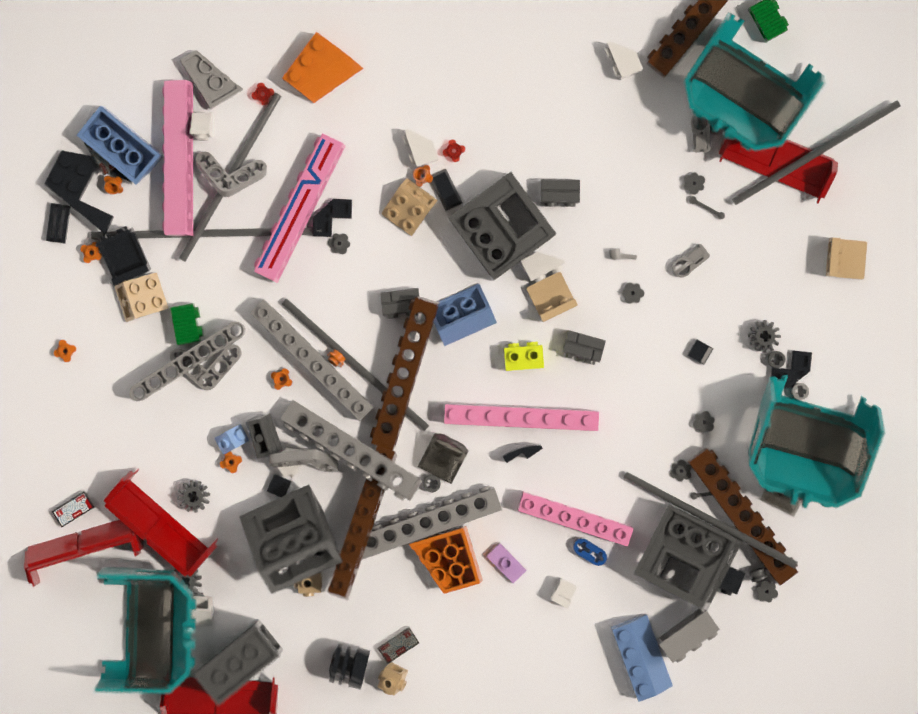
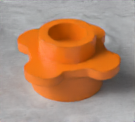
[413,165,433,187]
[104,175,123,195]
[80,242,102,263]
[54,340,76,362]
[327,349,346,368]
[271,368,292,390]
[220,451,242,473]

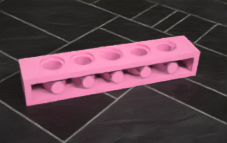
[517,491,634,547]

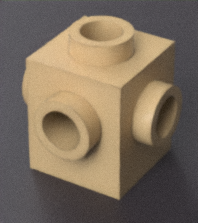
[294,571,322,597]
[378,662,408,695]

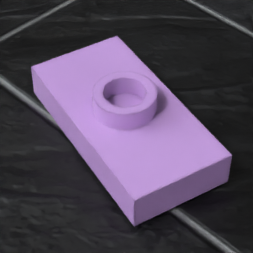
[486,543,527,583]

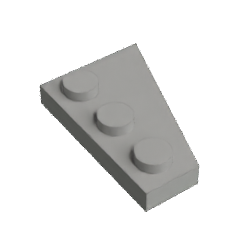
[180,50,243,110]

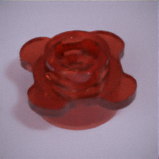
[252,83,274,105]
[443,139,465,162]

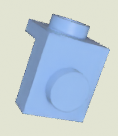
[215,424,249,454]

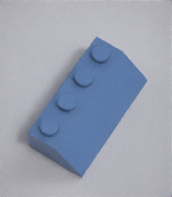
[76,105,164,185]
[611,614,673,702]

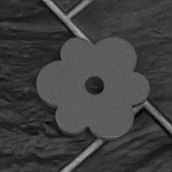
[684,172,705,195]
[328,233,351,254]
[622,283,645,304]
[693,411,715,433]
[670,459,691,482]
[756,581,778,603]

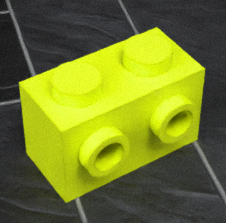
[504,341,544,371]

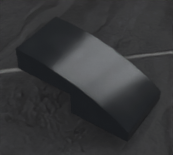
[502,444,543,463]

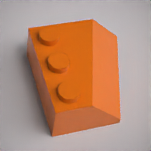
[282,32,364,103]
[409,526,483,594]

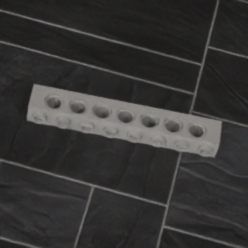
[250,299,374,421]
[280,400,422,501]
[362,485,502,560]

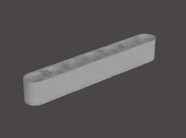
[129,322,246,401]

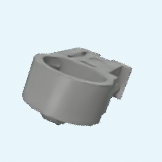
[690,115,711,153]
[672,244,710,277]

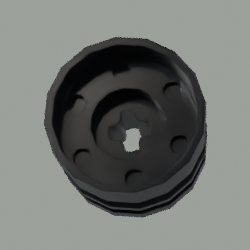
[329,643,370,690]

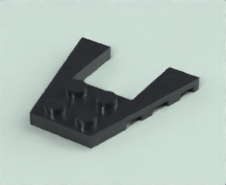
[44,150,133,235]

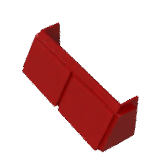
[718,137,838,204]
[103,468,219,577]
[24,520,144,587]
[160,671,279,714]

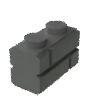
[541,179,580,207]
[380,288,419,319]
[562,330,606,365]
[245,413,282,459]

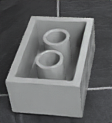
[656,608,720,663]

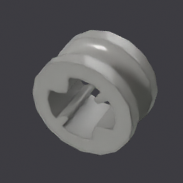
[791,383,809,400]

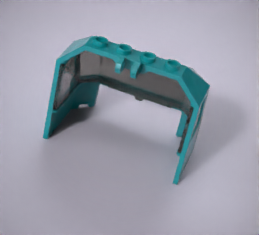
[684,12,825,151]
[748,375,885,508]
[94,567,196,693]

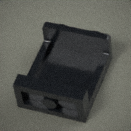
[95,226,151,286]

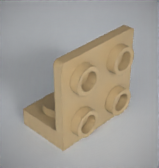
[381,178,438,236]
[826,237,867,280]
[526,272,578,322]
[114,273,168,322]

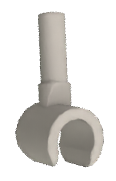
[609,248,637,260]

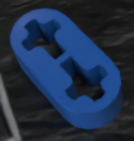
[573,538,607,566]

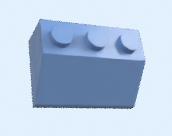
[434,284,497,346]

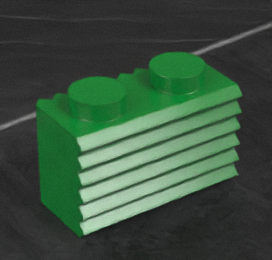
[748,0,789,43]
[170,303,204,345]

